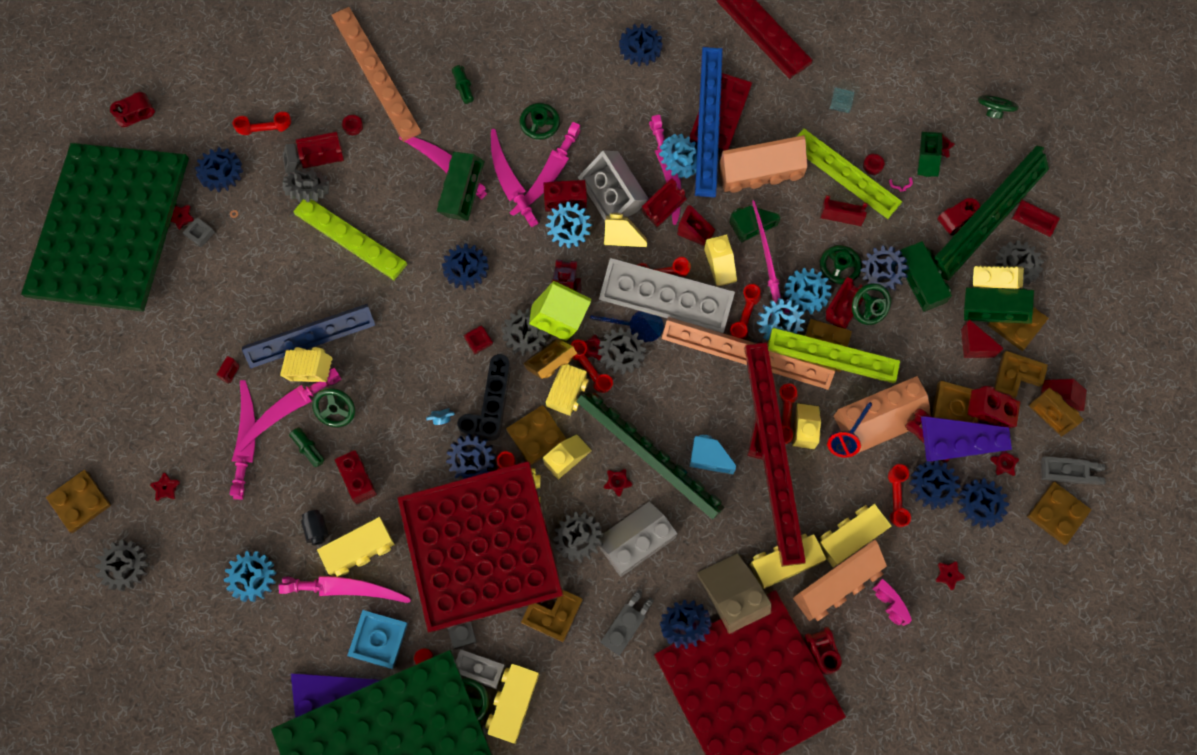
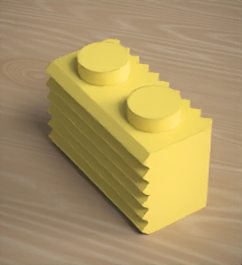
[973,266,1024,288]
[280,347,333,382]
[546,364,589,416]

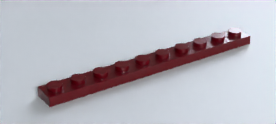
[744,343,806,567]

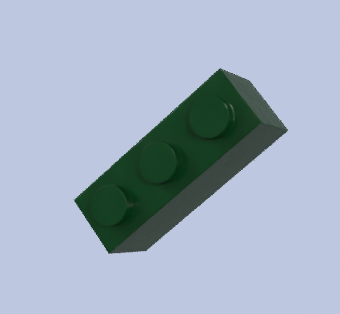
[437,151,485,221]
[899,241,952,312]
[964,287,1034,324]

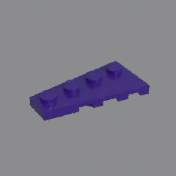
[921,417,1012,461]
[291,674,380,718]

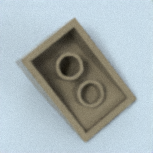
[697,553,771,634]

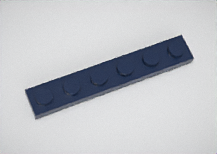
[242,304,375,369]

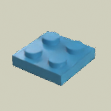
[347,610,408,670]

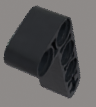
[457,354,511,441]

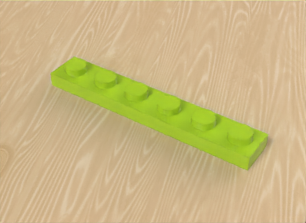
[796,129,902,219]
[293,199,407,280]
[768,328,900,383]

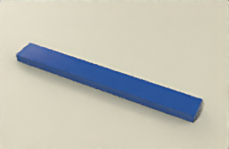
[695,47,723,197]

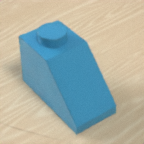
[689,435,736,475]

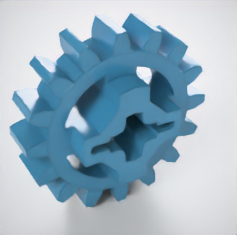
[659,134,697,179]
[546,202,592,248]
[784,268,831,314]
[757,298,805,340]
[224,551,277,602]

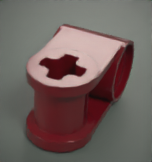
[110,92,155,127]
[937,198,980,236]
[805,627,842,675]

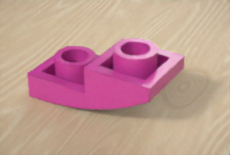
[872,579,912,626]

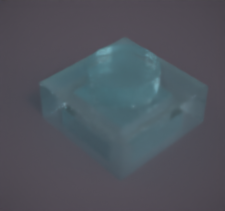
[829,87,855,113]

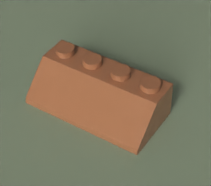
[718,135,807,193]
[833,376,931,453]
[793,540,887,621]

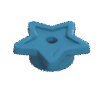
[426,408,455,425]

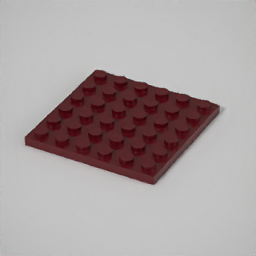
[397,461,564,633]
[654,590,846,755]

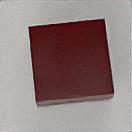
[463,325,493,355]
[216,356,240,384]

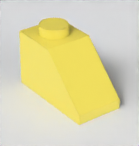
[604,213,647,247]
[704,235,737,287]
[792,403,821,449]
[543,434,592,480]

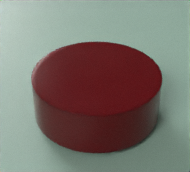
[342,115,363,136]
[863,154,885,175]

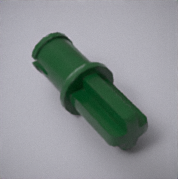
[452,65,474,104]
[289,427,325,468]

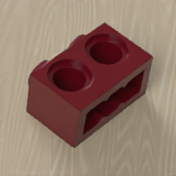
[543,180,587,212]
[967,386,1020,428]
[334,450,377,505]

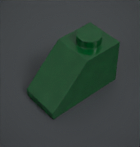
[917,131,943,177]
[729,206,781,243]

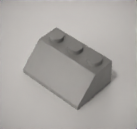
[578,150,649,220]
[599,501,677,577]

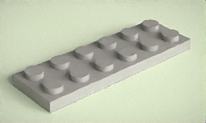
[599,258,735,333]

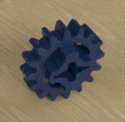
[619,24,663,67]
[195,147,243,192]
[442,243,489,290]
[861,245,909,292]
[446,433,496,479]
[909,460,961,510]
[957,478,1009,529]
[660,600,712,649]

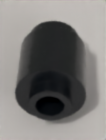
[301,510,329,546]

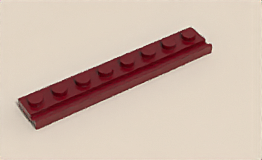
[716,0,813,79]

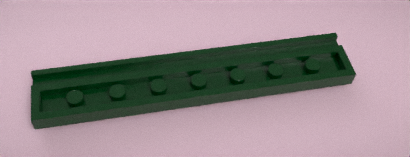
[935,145,1049,281]
[576,393,725,520]

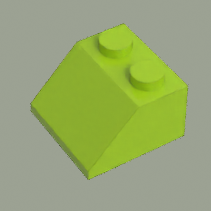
[529,281,591,341]

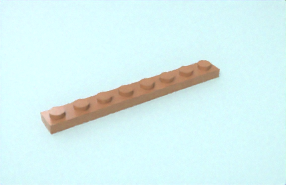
[332,7,421,142]
[662,317,836,390]

